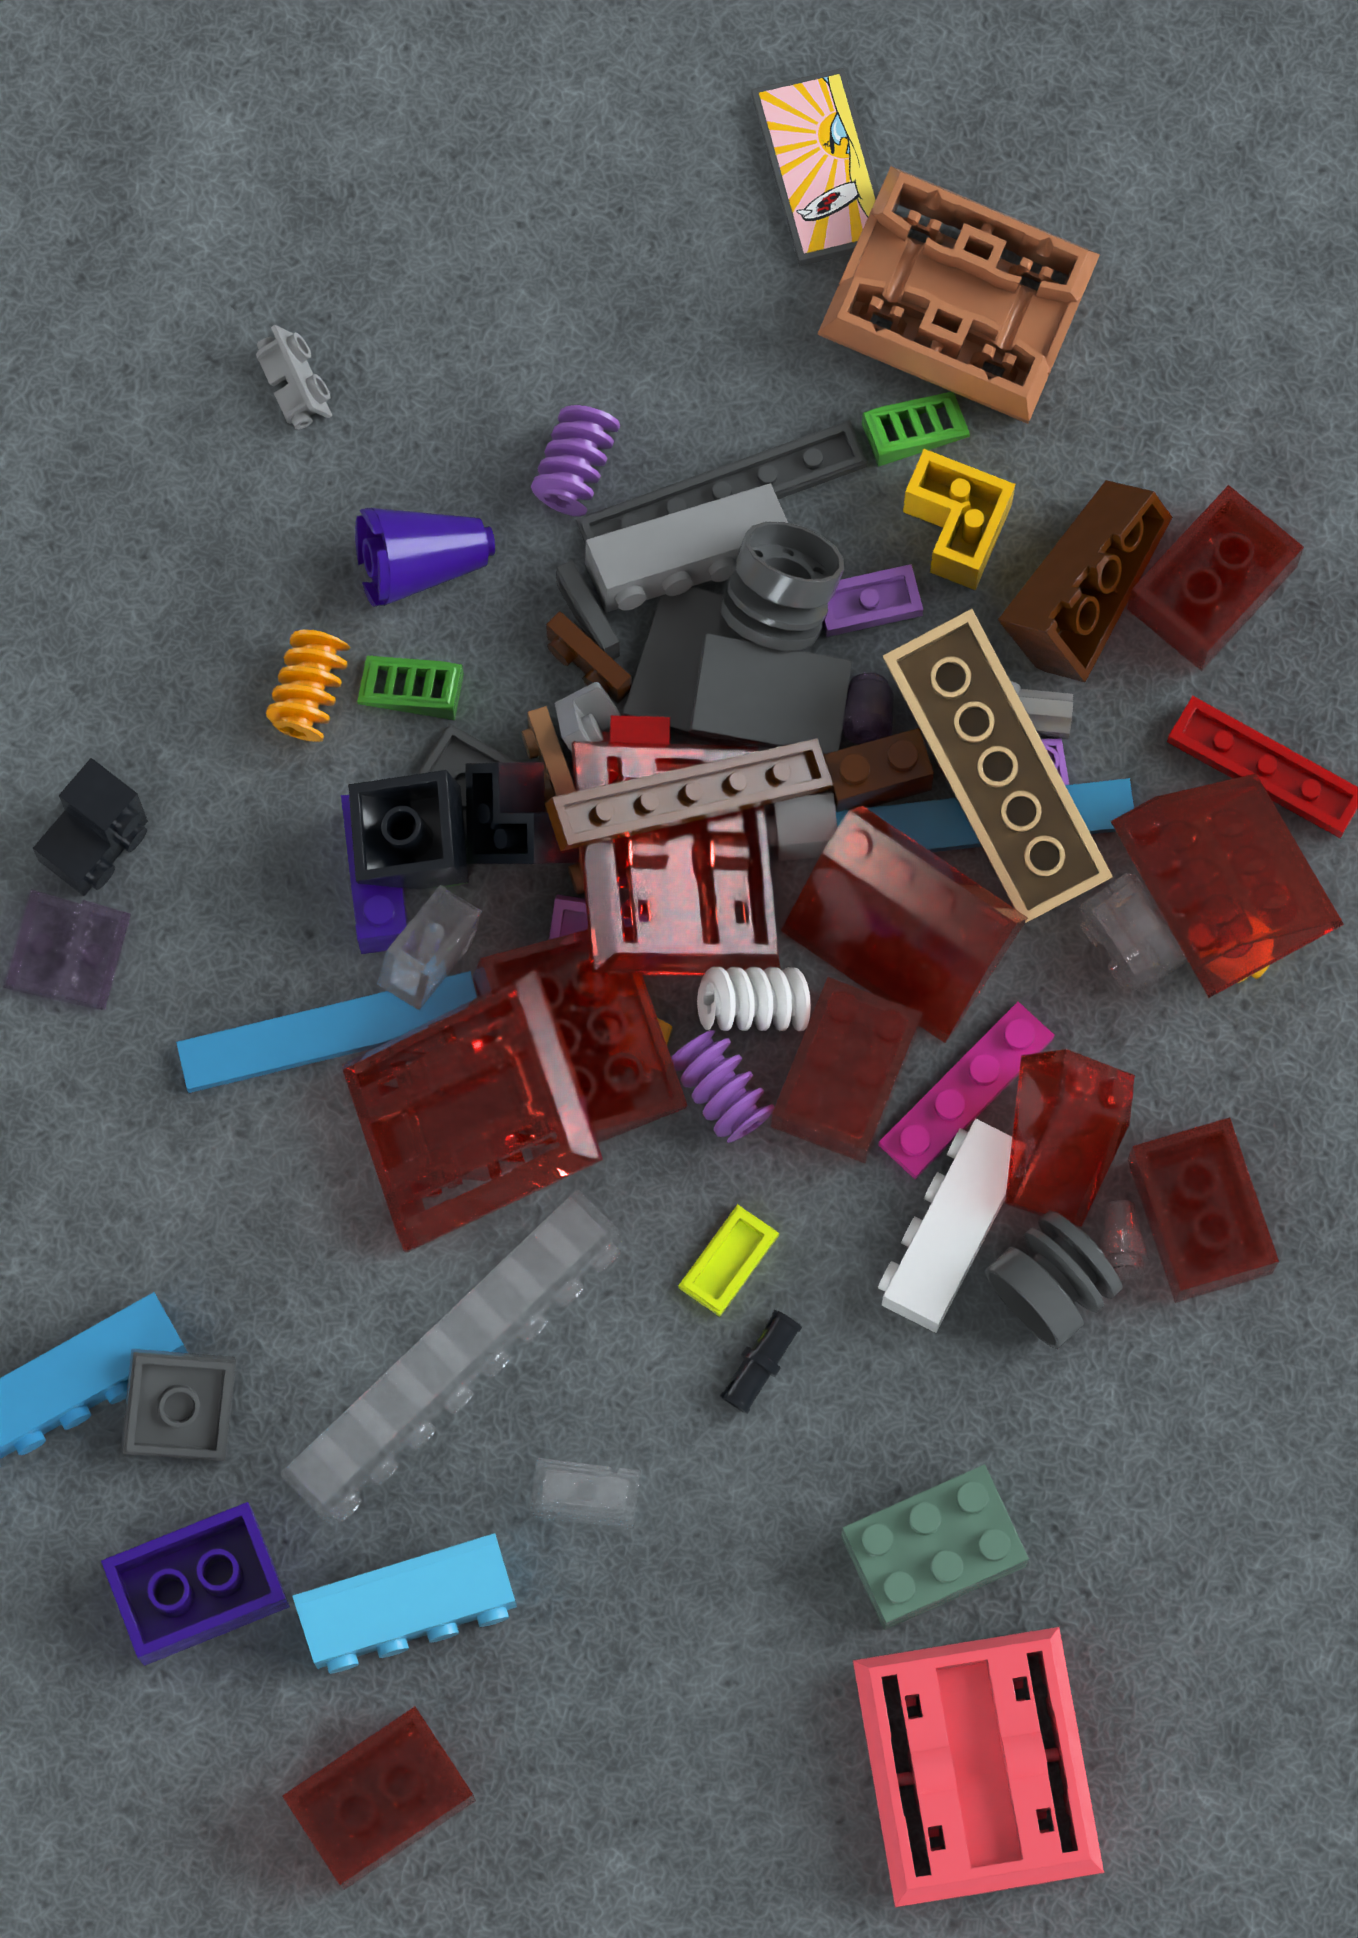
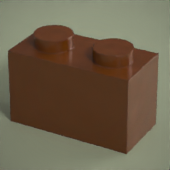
[823,728,934,812]

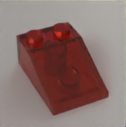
[1005,1049,1135,1227]

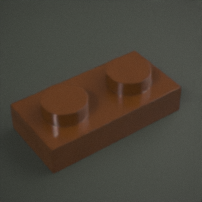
[546,611,632,703]

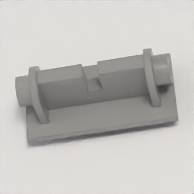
[256,325,332,430]

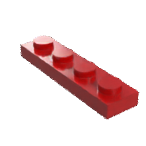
[1167,695,1358,839]

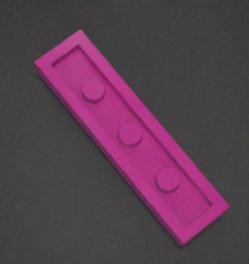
[879,1002,1055,1179]

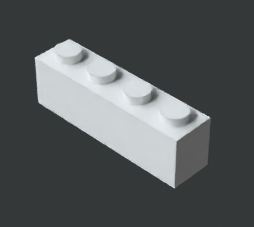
[878,1118,1030,1333]

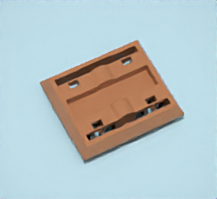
[817,166,1100,424]

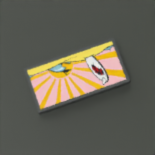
[751,68,879,267]

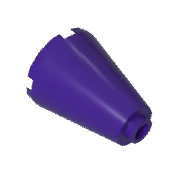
[355,508,495,607]

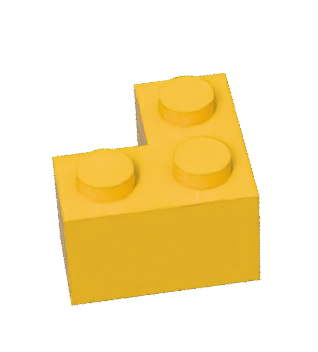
[903,449,1016,590]

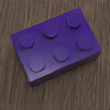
[101,1502,290,1666]

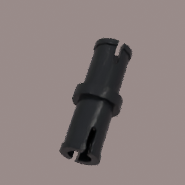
[720,1309,802,1414]

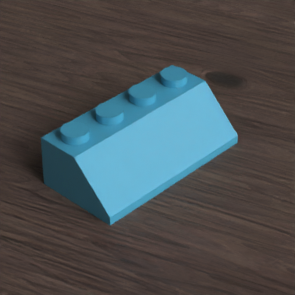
[293,1533,517,1674]

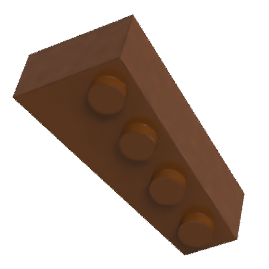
[998,480,1173,682]

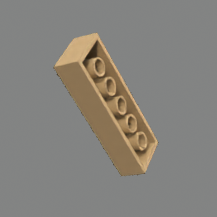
[883,609,1113,924]

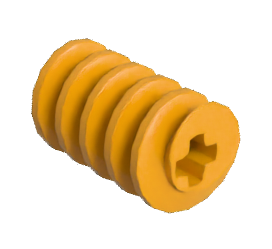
[266,629,351,742]

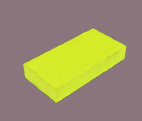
[678,1204,779,1317]

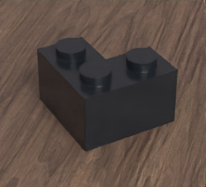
[33,758,148,896]
[465,762,579,864]

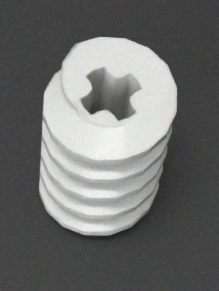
[697,967,811,1031]

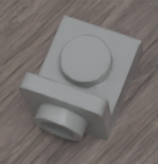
[554,682,620,772]

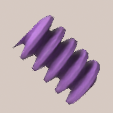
[531,405,620,517]
[669,1030,775,1143]

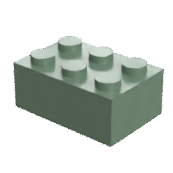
[841,1464,1029,1630]

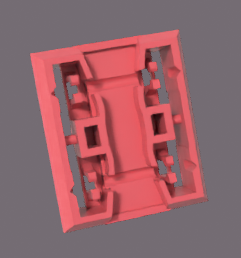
[853,1627,1104,1908]

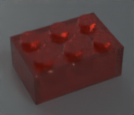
[1127,485,1304,671]
[771,977,922,1163]
[1127,1117,1279,1303]
[282,1706,476,1890]

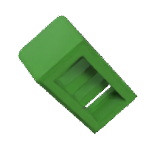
[862,392,970,467]
[357,656,464,720]

